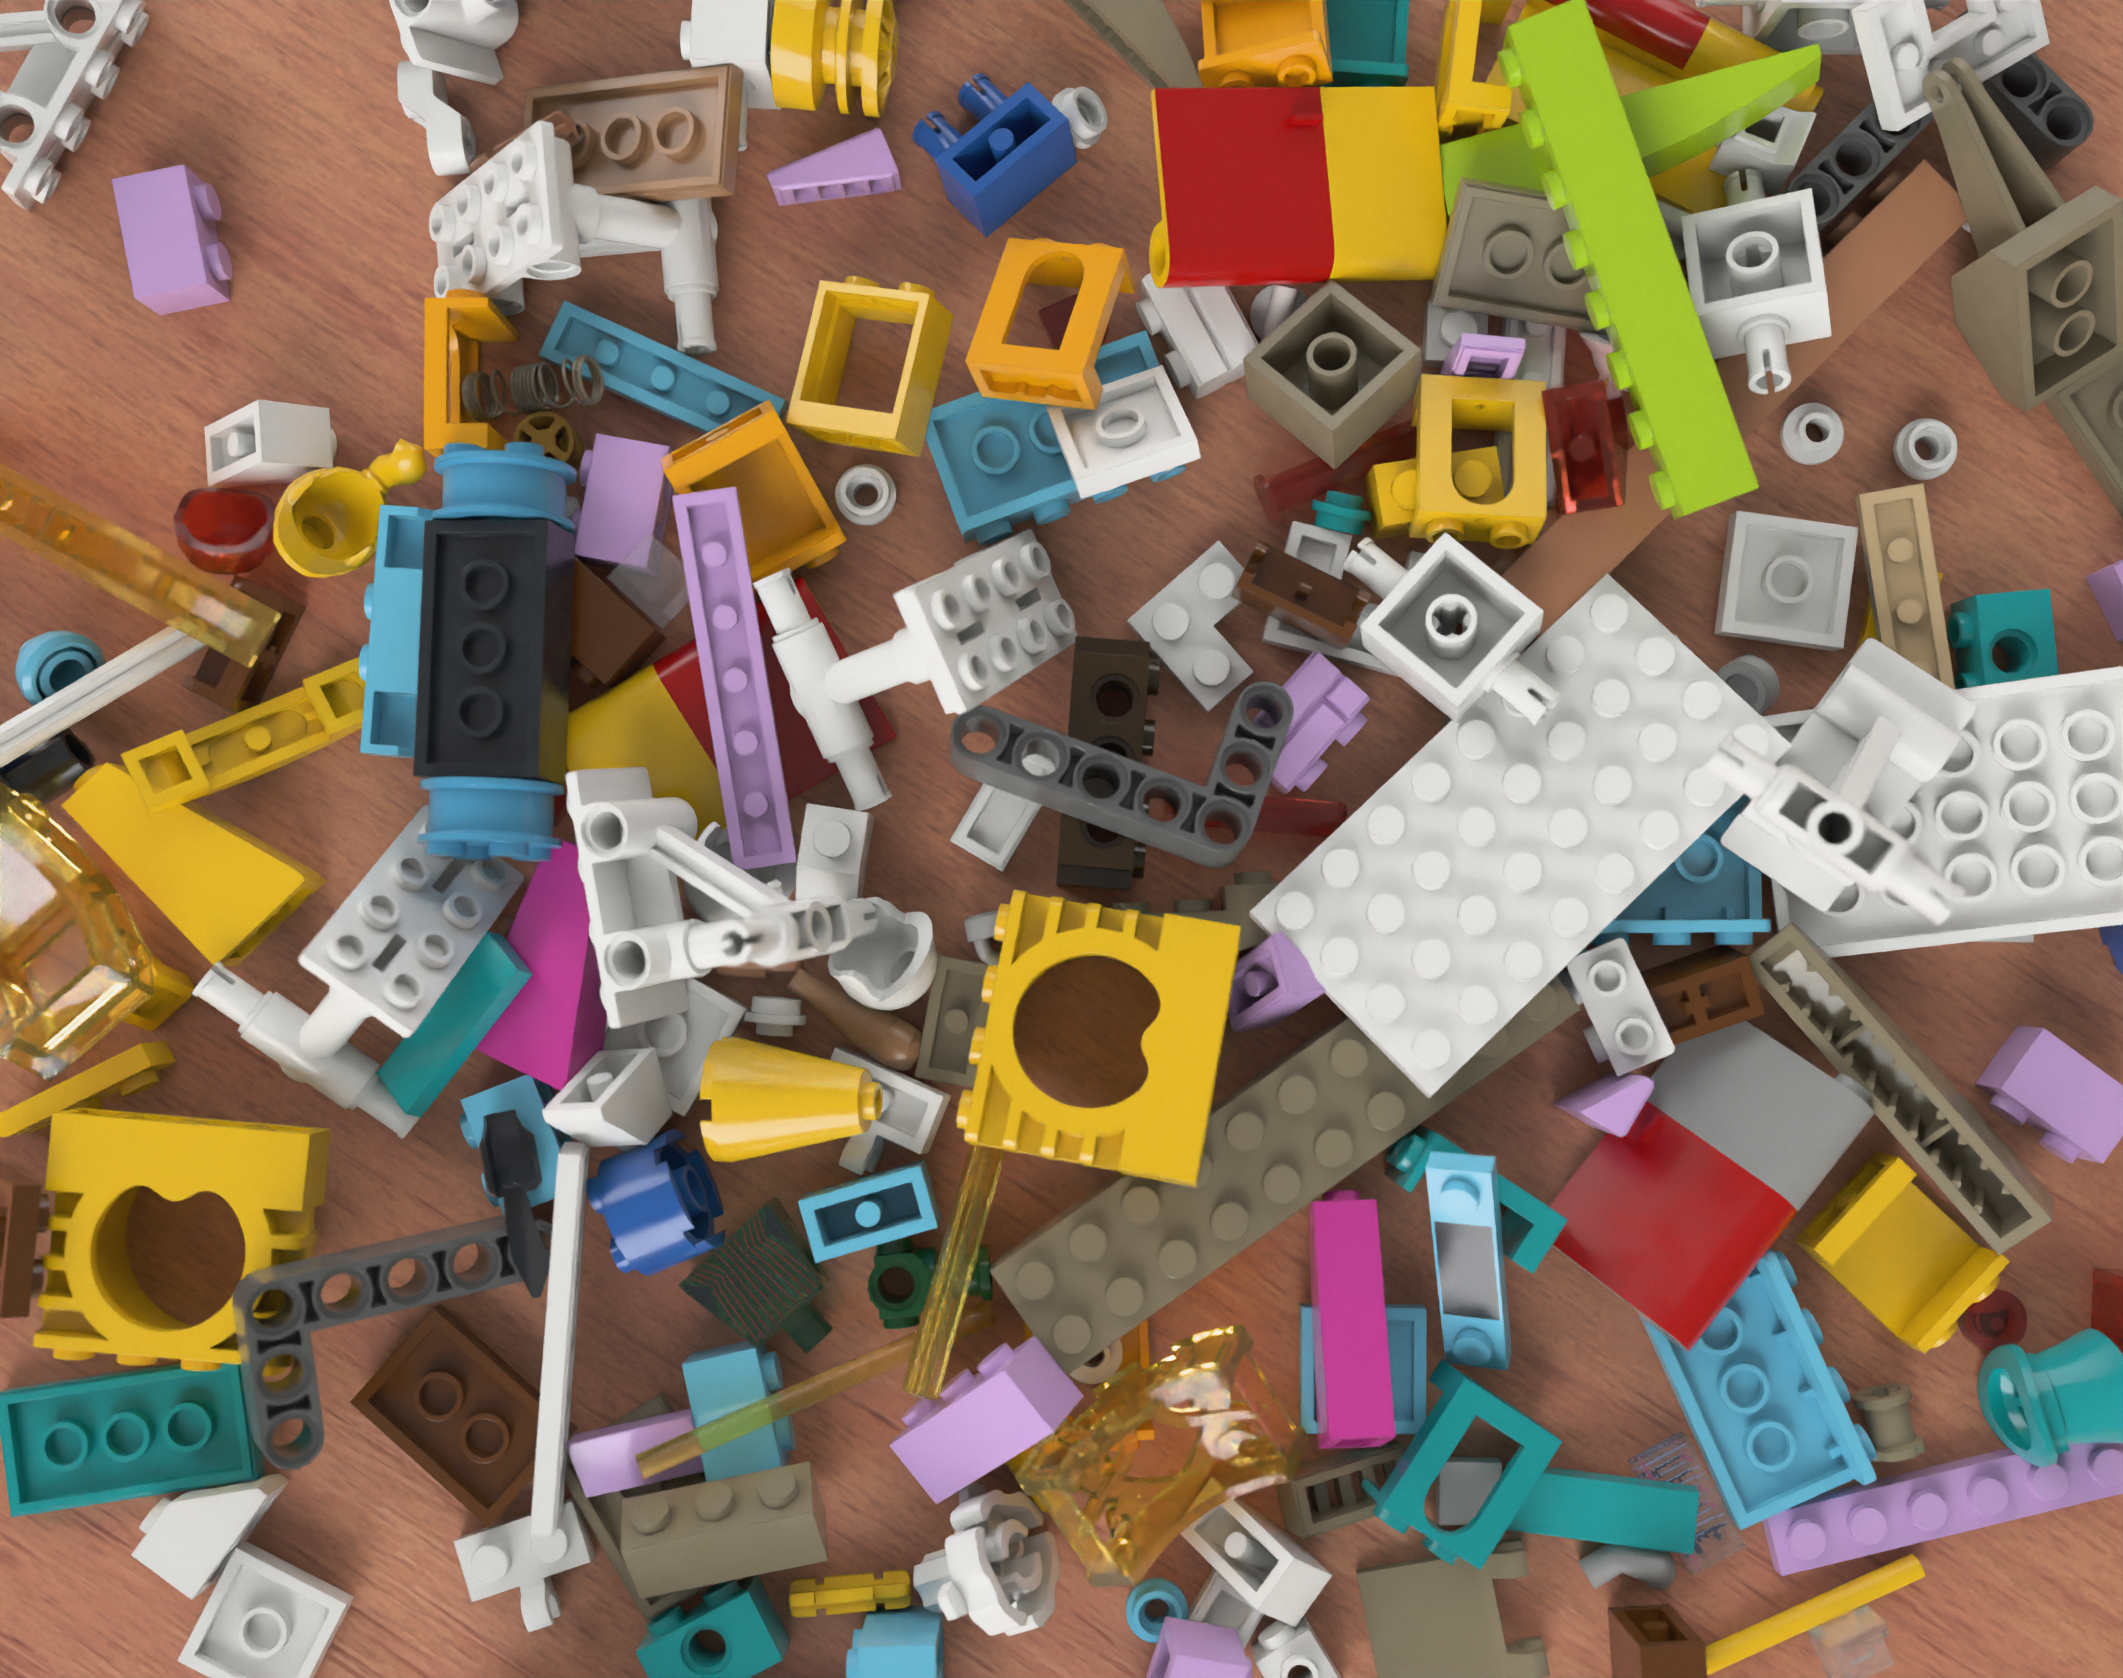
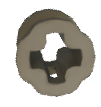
[1852,1383,1926,1462]

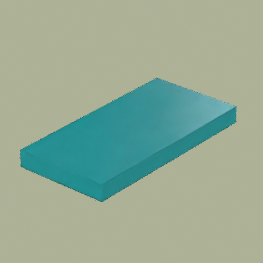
[0,1362,265,1517]

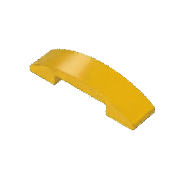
[120,657,366,813]

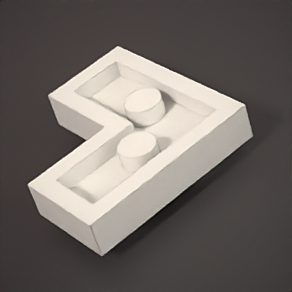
[1126,540,1254,714]

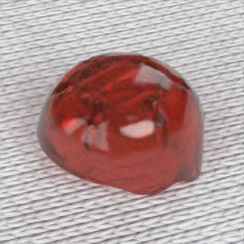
[173,488,276,575]

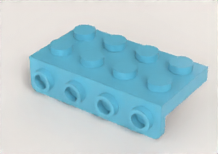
[925,330,1186,546]
[1591,796,1771,946]
[1639,1248,1877,1530]

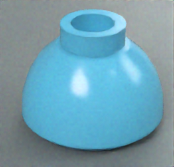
[15,630,105,706]

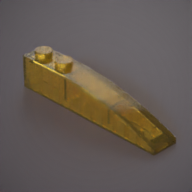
[0,462,282,668]

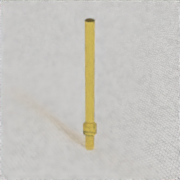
[634,1301,996,1480]

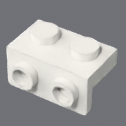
[1557,937,1675,1077]

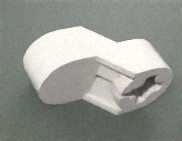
[397,61,476,176]

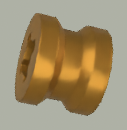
[513,411,585,471]

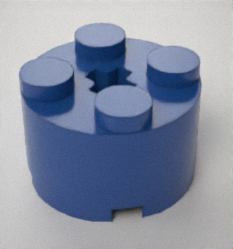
[586,1129,725,1276]

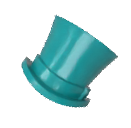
[1977,1328,2123,1468]

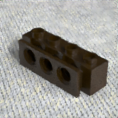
[1056,636,1160,891]

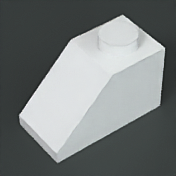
[204,400,337,488]
[795,803,875,901]
[542,1048,673,1151]
[131,1473,290,1600]
[1179,1482,1332,1627]

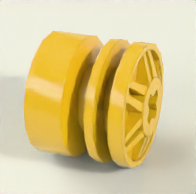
[771,0,899,117]

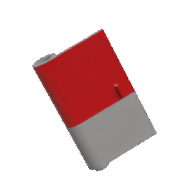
[1549,1021,1875,1352]

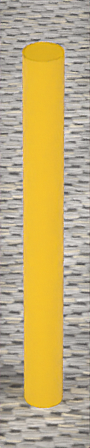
[1705,1553,1925,1676]

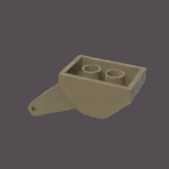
[1922,57,2123,412]

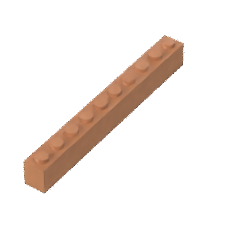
[1490,159,1967,648]

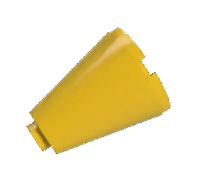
[700,1036,883,1162]

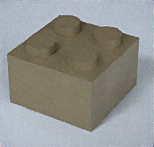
[1243,279,1422,470]

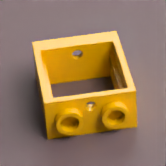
[786,276,954,457]

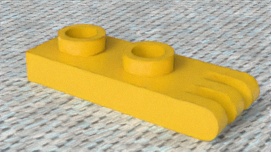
[0,1040,176,1137]

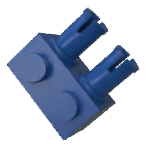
[912,73,1077,238]

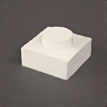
[1422,300,1488,367]

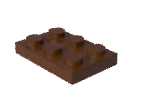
[0,1161,50,1318]
[350,1304,578,1528]

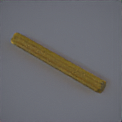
[902,1144,1006,1400]

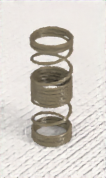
[462,355,604,422]

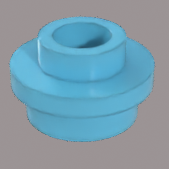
[1126,1577,1188,1643]

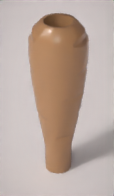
[787,968,922,1072]

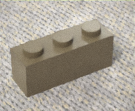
[620,1461,828,1599]

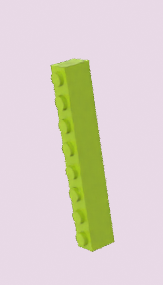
[1497,0,1759,520]

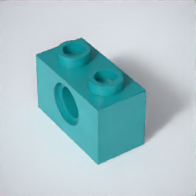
[1946,589,2059,689]
[635,1575,791,1678]

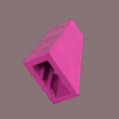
[475,836,607,1091]
[1308,1190,1395,1449]

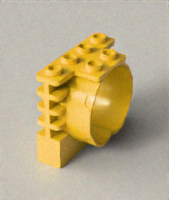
[957,889,1241,1188]
[33,1108,331,1377]

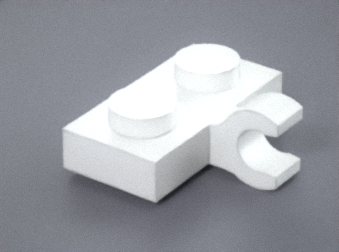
[830,1047,951,1175]
[454,1498,596,1632]

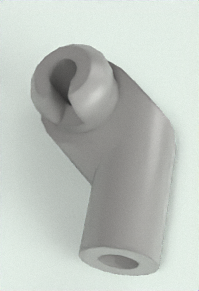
[1578,1543,1676,1590]

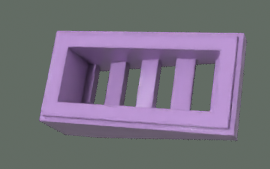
[767,128,902,206]
[1440,333,1525,379]

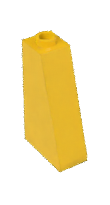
[61,762,326,967]

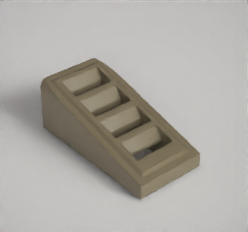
[1273,1441,1404,1540]

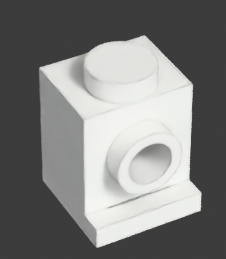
[1251,1616,1342,1678]

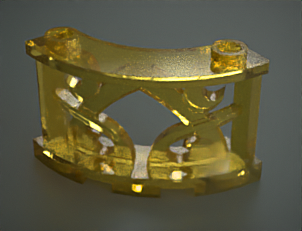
[1014,1324,1310,1587]

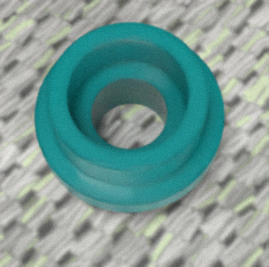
[1311,490,1373,535]

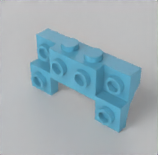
[359,505,435,758]

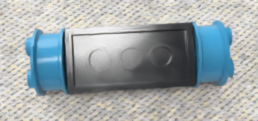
[413,442,577,862]

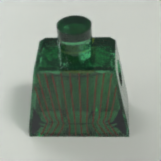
[679,1196,833,1354]

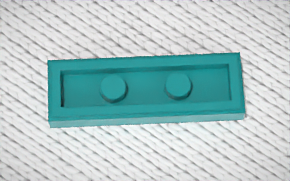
[377,931,533,1117]
[1506,1461,1699,1555]

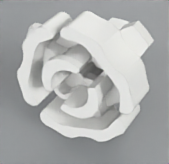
[913,1483,1060,1636]

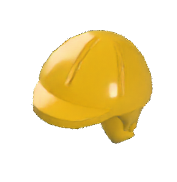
[273,438,427,578]

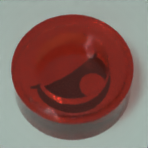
[1957,1287,2027,1351]

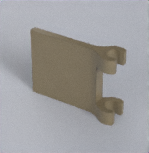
[1356,1538,1550,1678]

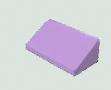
[1228,932,1325,1033]
[1554,1070,1655,1137]
[567,1408,704,1498]

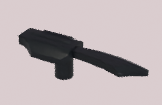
[479,1109,550,1298]

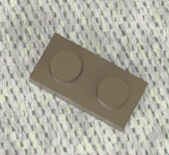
[915,955,989,1088]

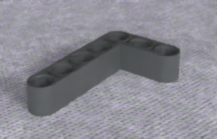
[1779,10,2094,232]
[949,681,1294,868]
[232,1215,553,1470]

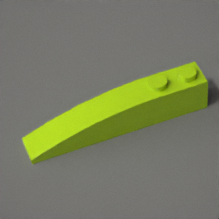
[1440,43,1821,219]

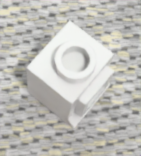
[1709,106,1817,196]

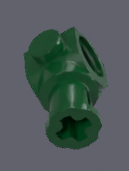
[867,1235,993,1329]

